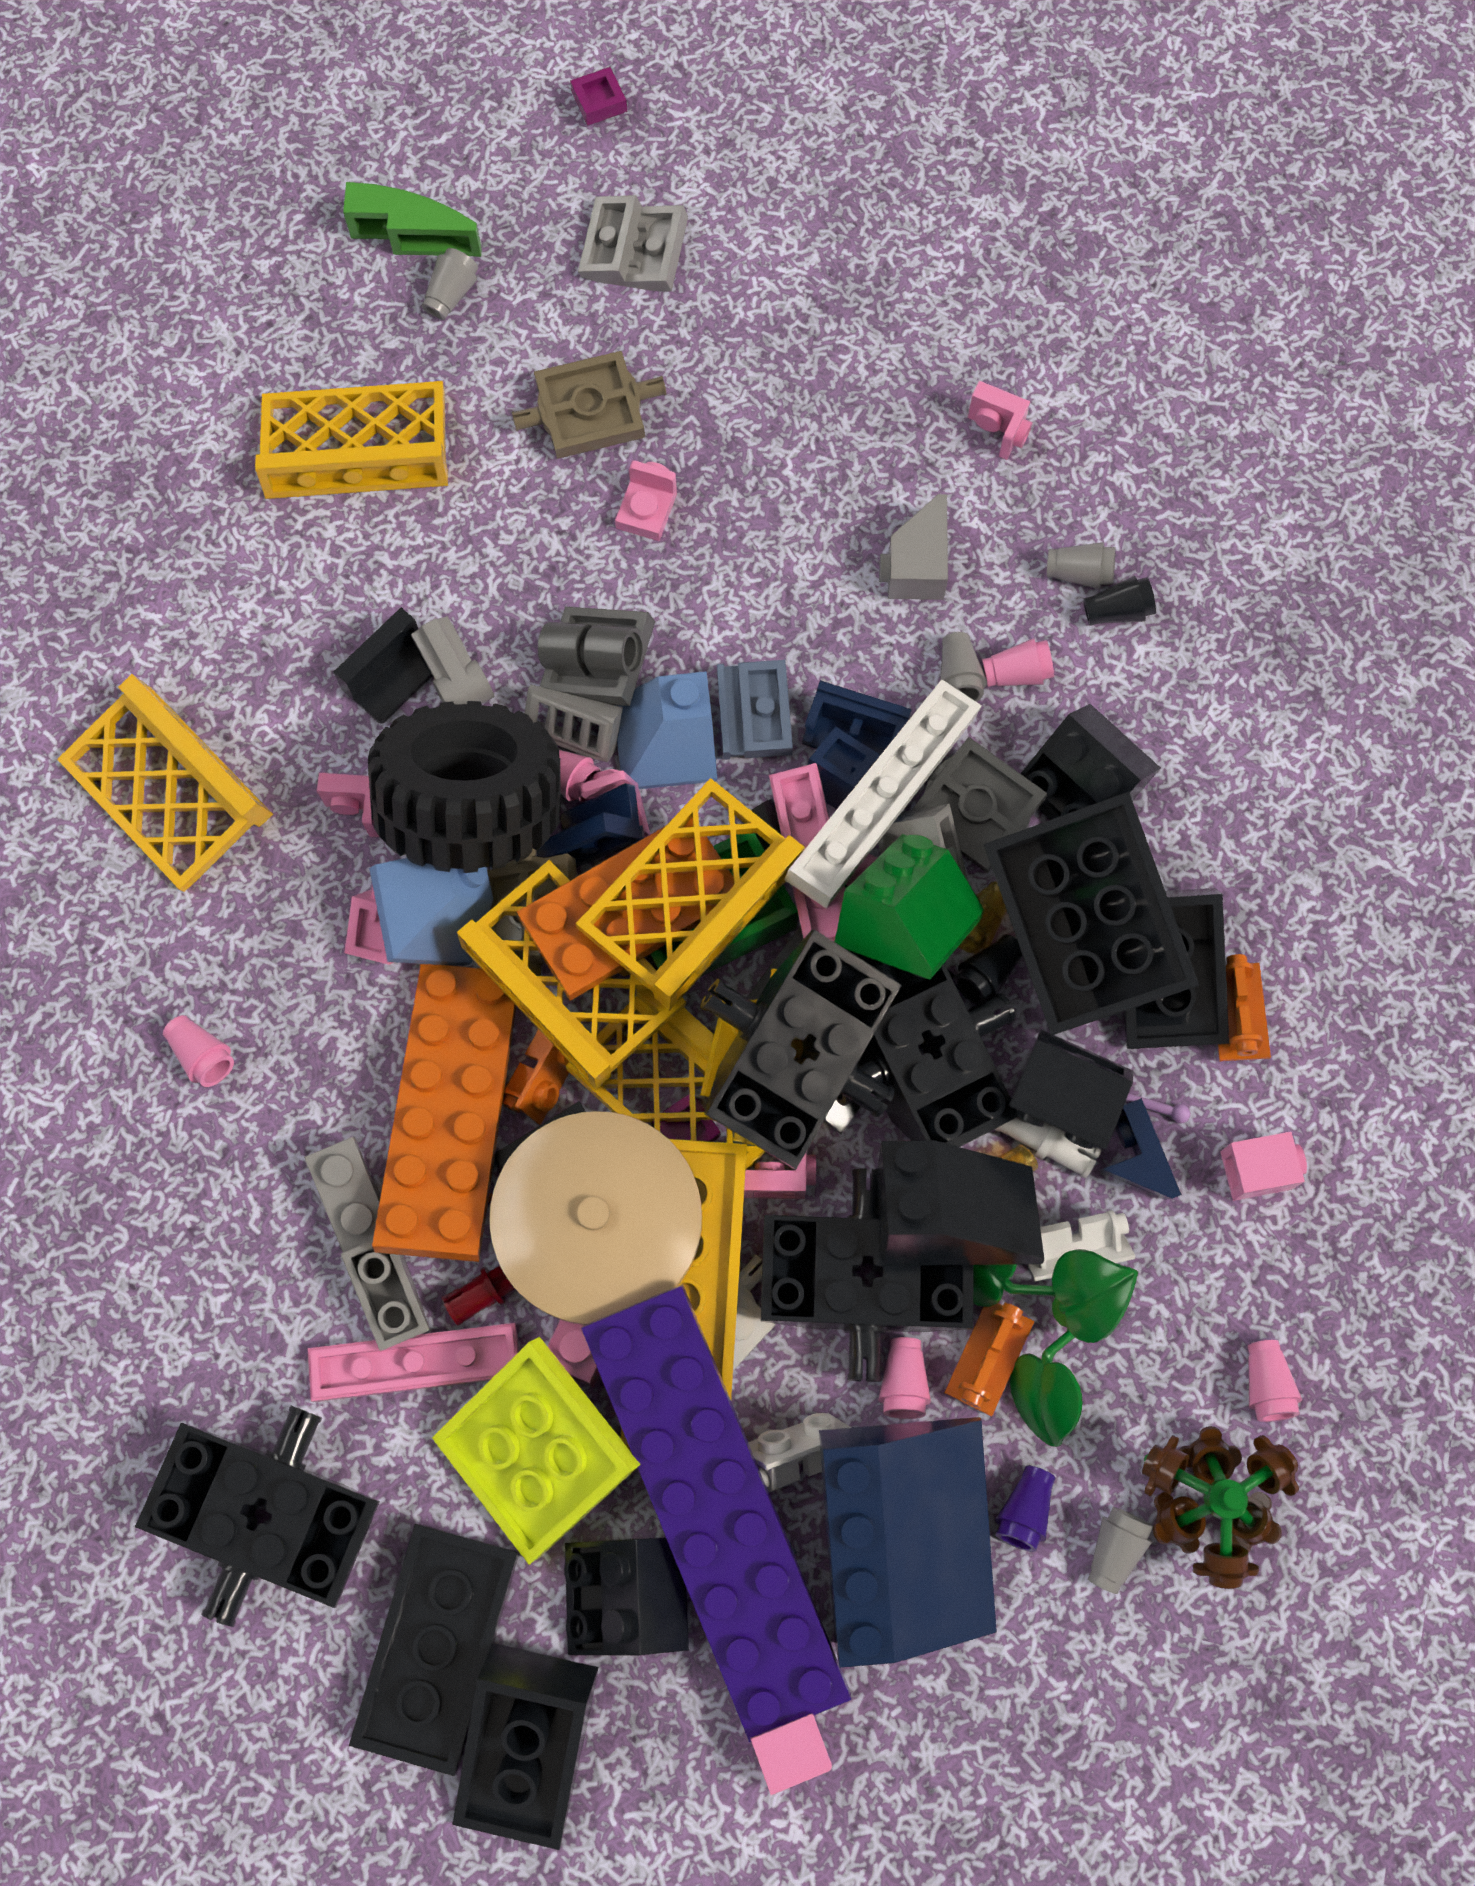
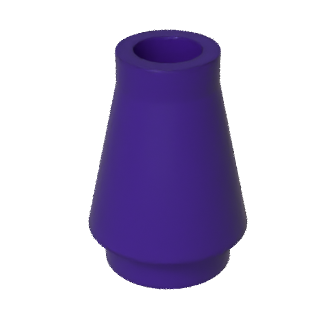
[995,1465,1056,1552]

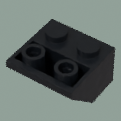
[1020,704,1161,820]
[1009,1029,1134,1149]
[564,1537,689,1656]

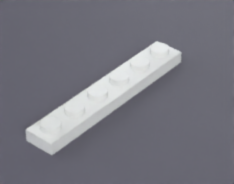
[784,679,982,908]

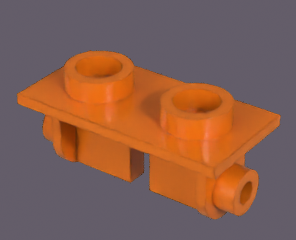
[1217,954,1271,1062]
[502,1029,569,1125]
[944,1302,1035,1417]

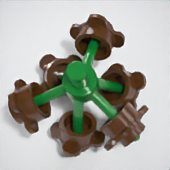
[1142,1426,1299,1589]

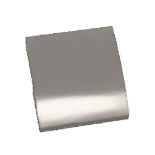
[578,195,688,291]

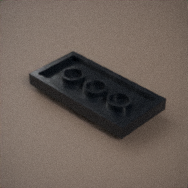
[349,1524,519,1776]

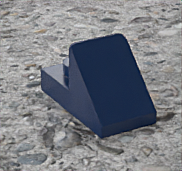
[1099,1098,1182,1200]

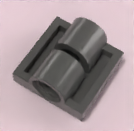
[538,606,656,706]

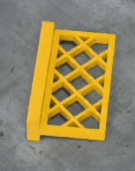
[255,381,448,499]
[57,674,273,892]
[576,778,805,1011]
[457,859,686,1090]
[566,989,765,1170]

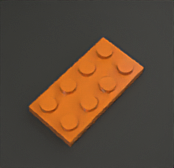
[517,818,734,1001]

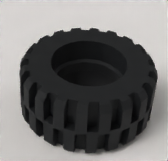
[368,701,560,873]

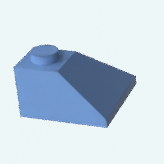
[615,671,717,789]
[369,858,493,966]

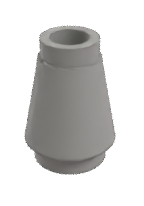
[421,248,479,320]
[1047,542,1116,589]
[940,632,987,702]
[1088,1507,1153,1594]

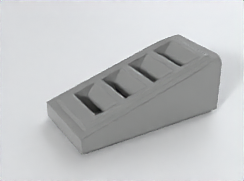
[525,685,623,762]

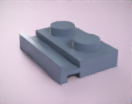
[717,660,793,760]

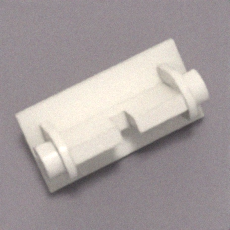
[1027,1210,1135,1281]
[748,1413,851,1492]

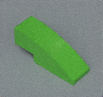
[343,182,482,257]

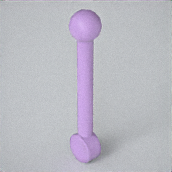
[1125,1093,1191,1124]

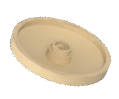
[489,1111,702,1325]

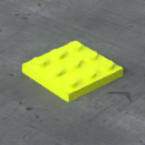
[432,1337,641,1565]

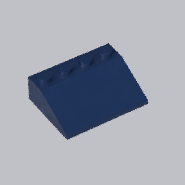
[819,1417,997,1668]

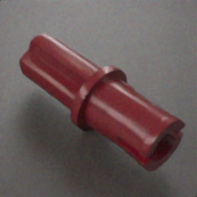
[442,1265,515,1326]

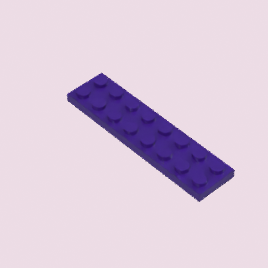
[581,1284,852,1742]

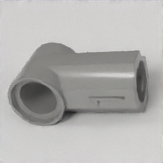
[411,616,495,705]

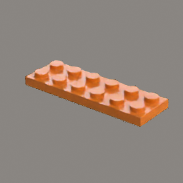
[372,964,517,1262]

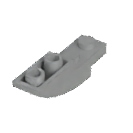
[304,1137,430,1351]

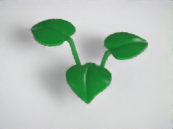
[973,1249,1138,1447]

